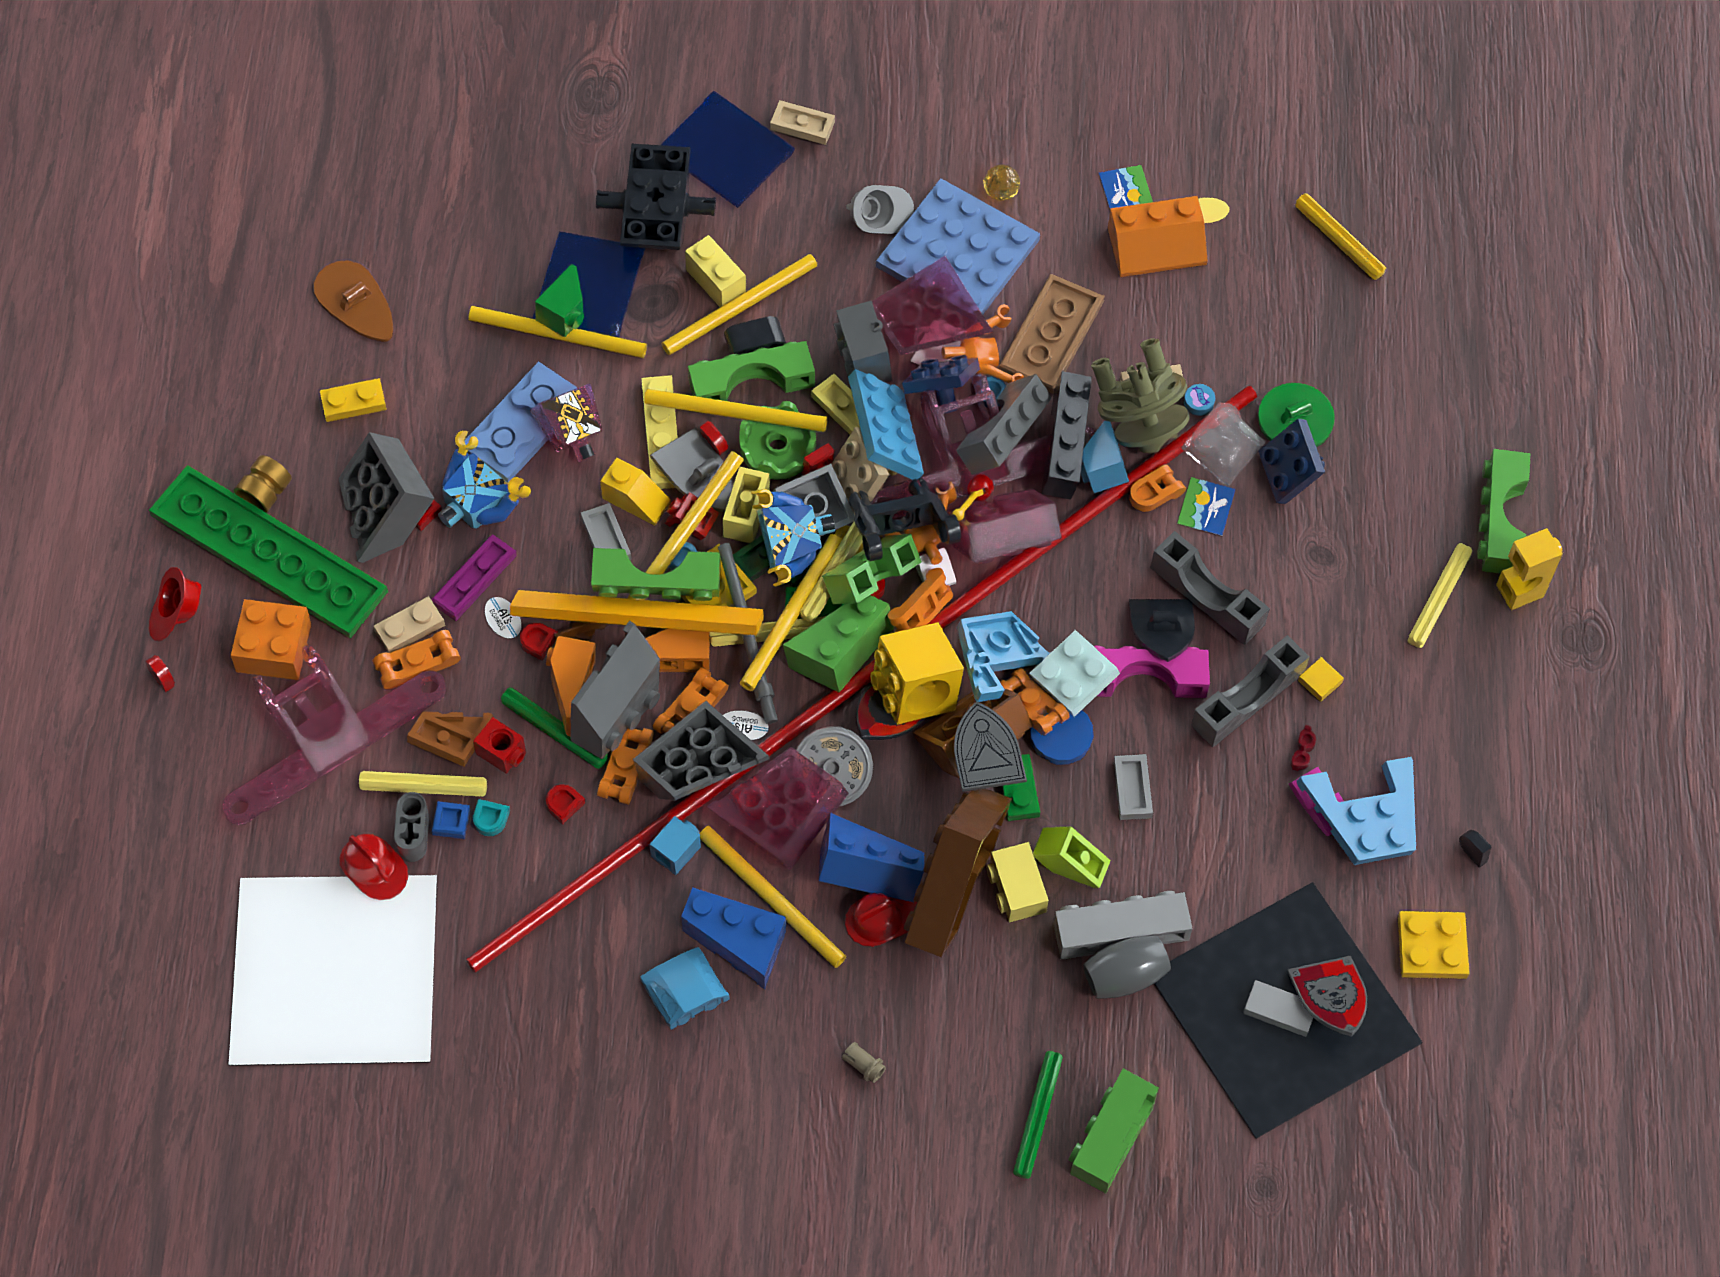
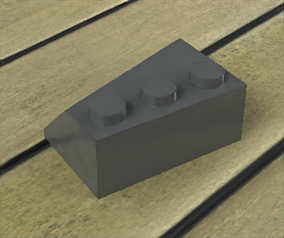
[338,432,434,563]
[571,621,660,759]
[633,701,769,800]

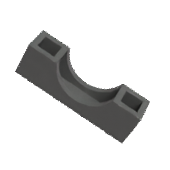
[956,374,1052,475]
[1150,531,1270,645]
[1191,635,1309,747]

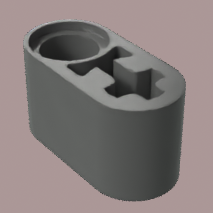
[394,792,429,862]

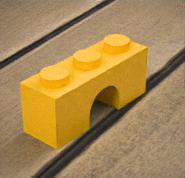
[1496,528,1563,610]

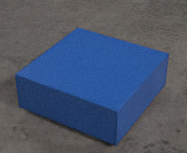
[432,801,471,839]

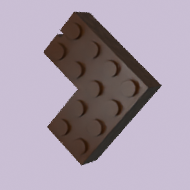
[904,788,1011,958]

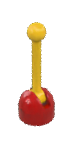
[952,474,994,521]

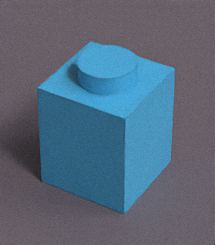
[650,816,701,875]

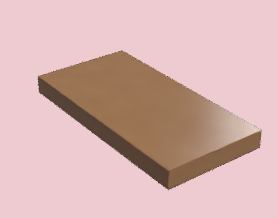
[999,274,1105,394]

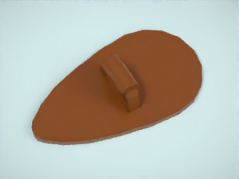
[314,260,393,342]

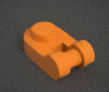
[1129,464,1186,512]

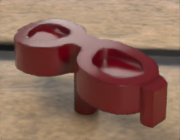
[1291,725,1316,771]

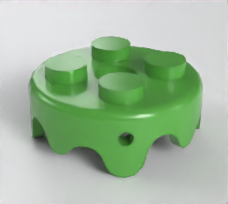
[739,401,816,480]

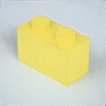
[685,235,746,307]
[723,467,770,543]
[986,842,1049,922]

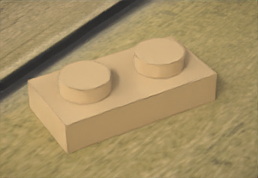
[770,100,835,145]
[374,596,445,653]

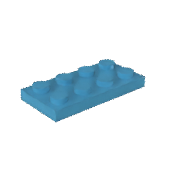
[848,369,924,481]

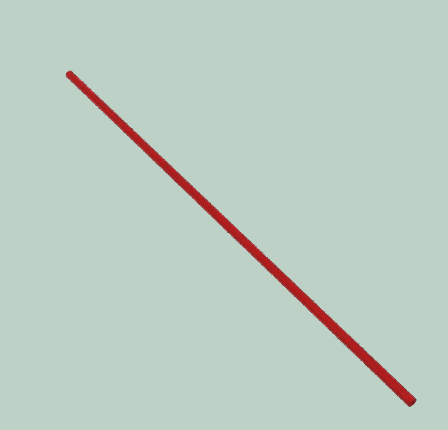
[466,386,1257,973]

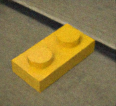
[320,378,387,422]

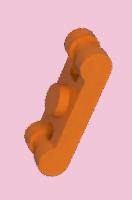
[888,568,953,632]
[372,630,461,689]
[653,667,729,734]
[1000,668,1070,736]
[597,728,654,805]

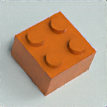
[231,599,311,680]

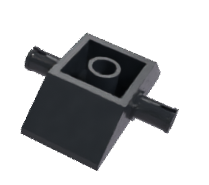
[596,143,716,250]

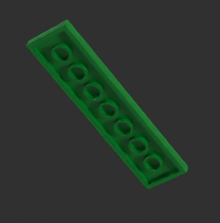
[149,465,388,639]

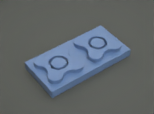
[465,361,586,483]

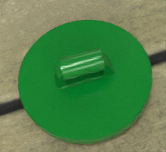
[1258,383,1335,448]

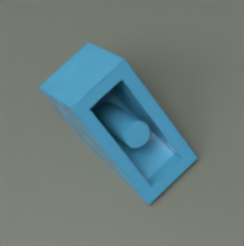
[1081,421,1129,493]

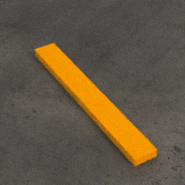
[510,590,764,635]

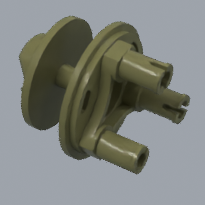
[1091,338,1190,454]

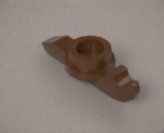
[554,621,610,641]

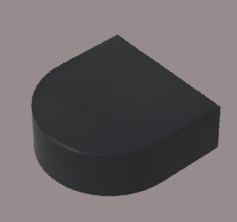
[1459,830,1492,868]

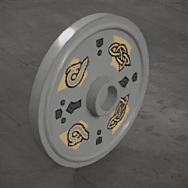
[792,726,873,807]

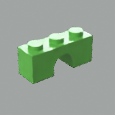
[822,534,922,604]

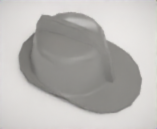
[846,185,914,234]

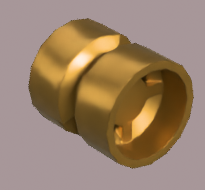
[233,455,292,513]

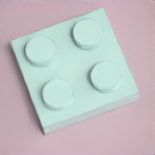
[1030,630,1120,717]

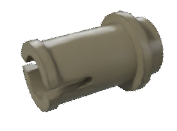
[842,1042,886,1083]

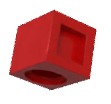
[473,717,526,774]

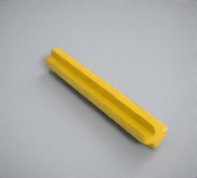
[1295,193,1386,280]

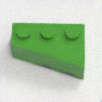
[783,595,894,692]
[1068,1068,1159,1194]

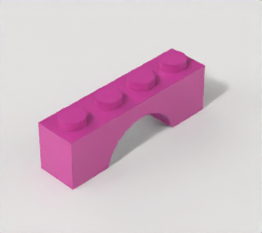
[1094,646,1210,698]

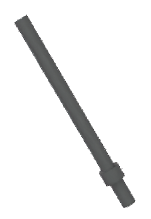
[718,543,778,724]

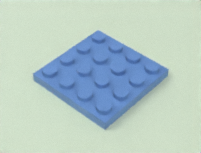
[876,178,1040,324]

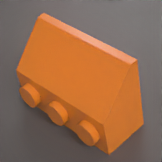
[1108,196,1208,277]

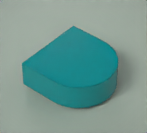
[473,799,510,836]

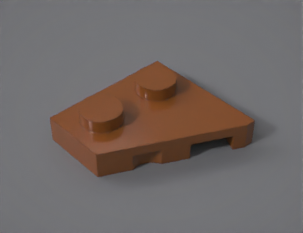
[407,712,493,767]

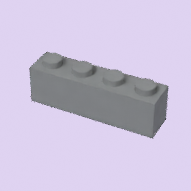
[1053,891,1193,959]

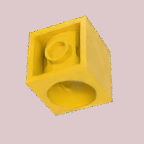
[871,622,964,725]

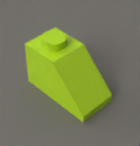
[1033,826,1111,888]

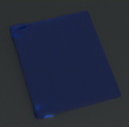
[661,91,795,208]
[532,231,646,338]

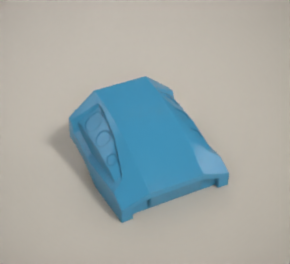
[640,947,730,1030]

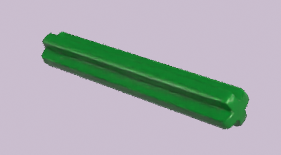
[501,687,608,769]
[1013,1051,1063,1179]

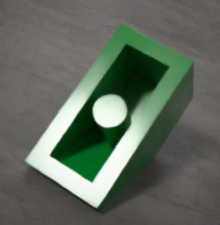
[535,264,584,337]

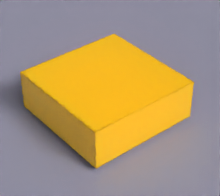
[1298,657,1344,702]

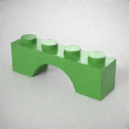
[688,341,815,401]
[1477,449,1530,573]
[591,548,721,601]

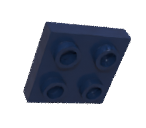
[902,355,980,414]
[1258,419,1325,504]

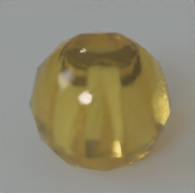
[983,164,1021,202]

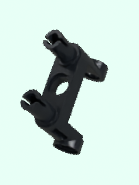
[849,478,961,562]

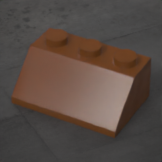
[913,688,1033,778]

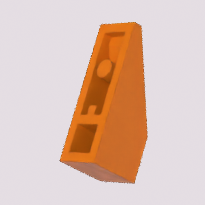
[645,628,710,672]
[546,636,596,736]

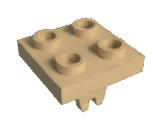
[832,427,890,515]

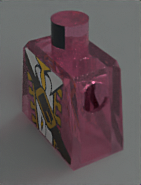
[530,383,602,462]

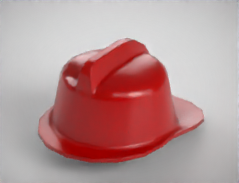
[149,567,202,641]
[339,834,409,900]
[845,893,917,947]

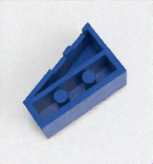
[819,813,924,903]
[681,887,786,990]

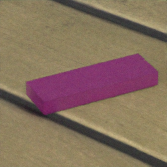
[431,534,517,621]

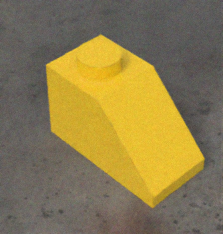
[600,458,671,526]

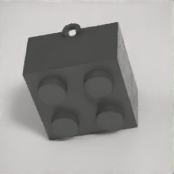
[833,301,893,383]

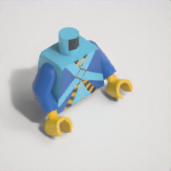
[438,431,531,528]
[751,489,835,587]

